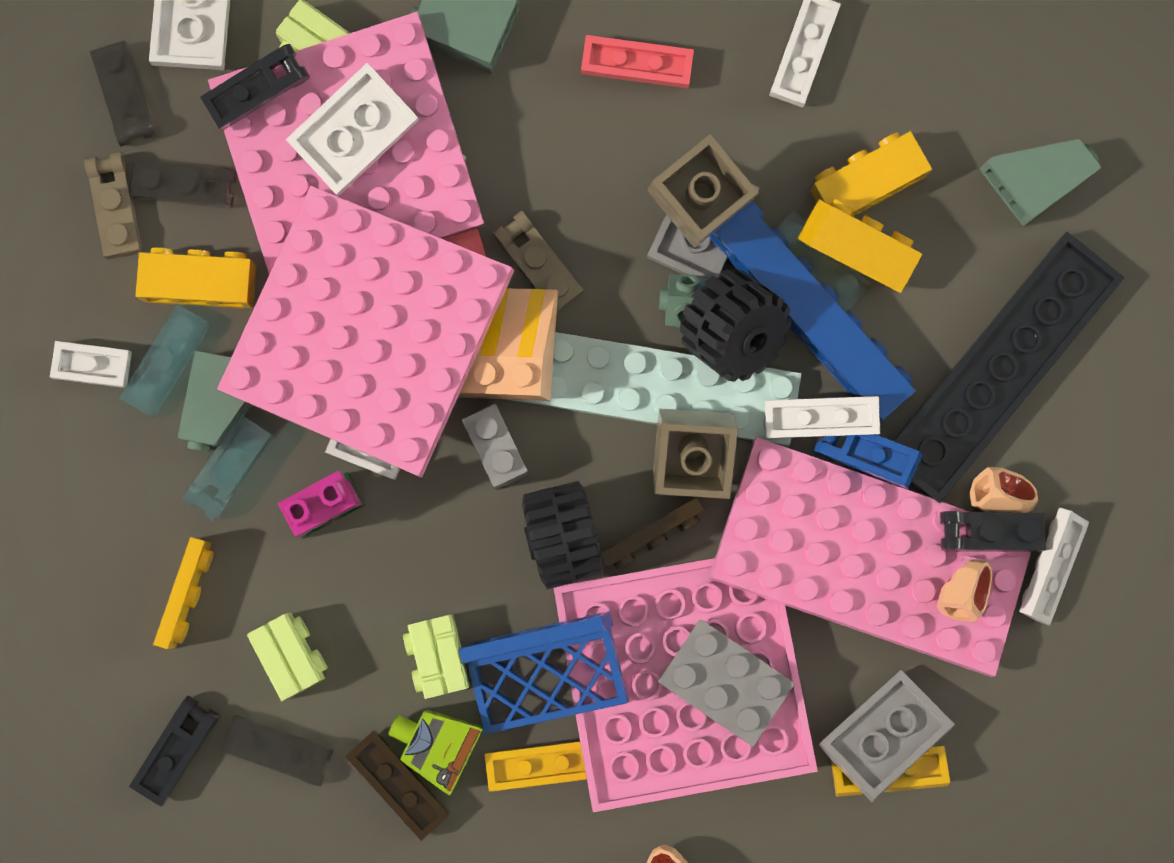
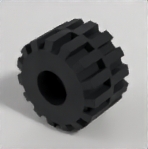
[680,269,792,382]
[522,481,604,590]

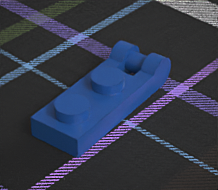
[813,434,923,489]

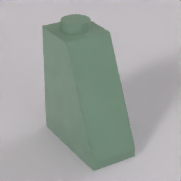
[410,0,520,73]
[979,139,1102,226]
[177,351,252,453]

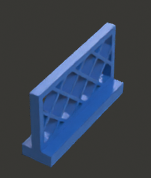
[459,611,629,734]

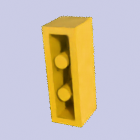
[810,131,932,217]
[797,199,923,293]
[136,248,257,309]

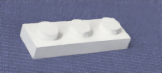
[769,0,841,108]
[765,396,880,438]
[1019,508,1089,626]

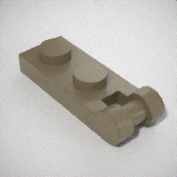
[84,151,143,259]
[493,211,584,313]

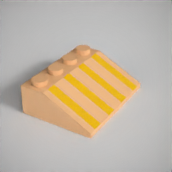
[458,288,558,401]

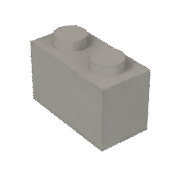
[462,404,529,490]

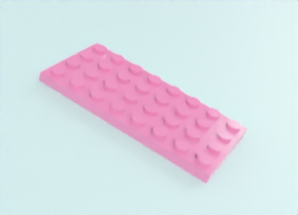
[708,437,1031,677]

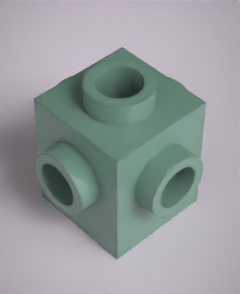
[659,274,710,328]

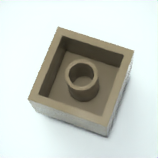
[647,134,759,248]
[652,408,738,499]

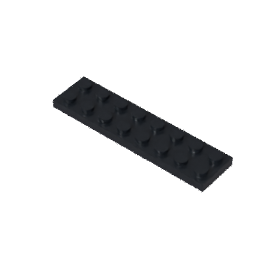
[893,231,1124,503]

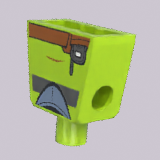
[388,710,483,795]

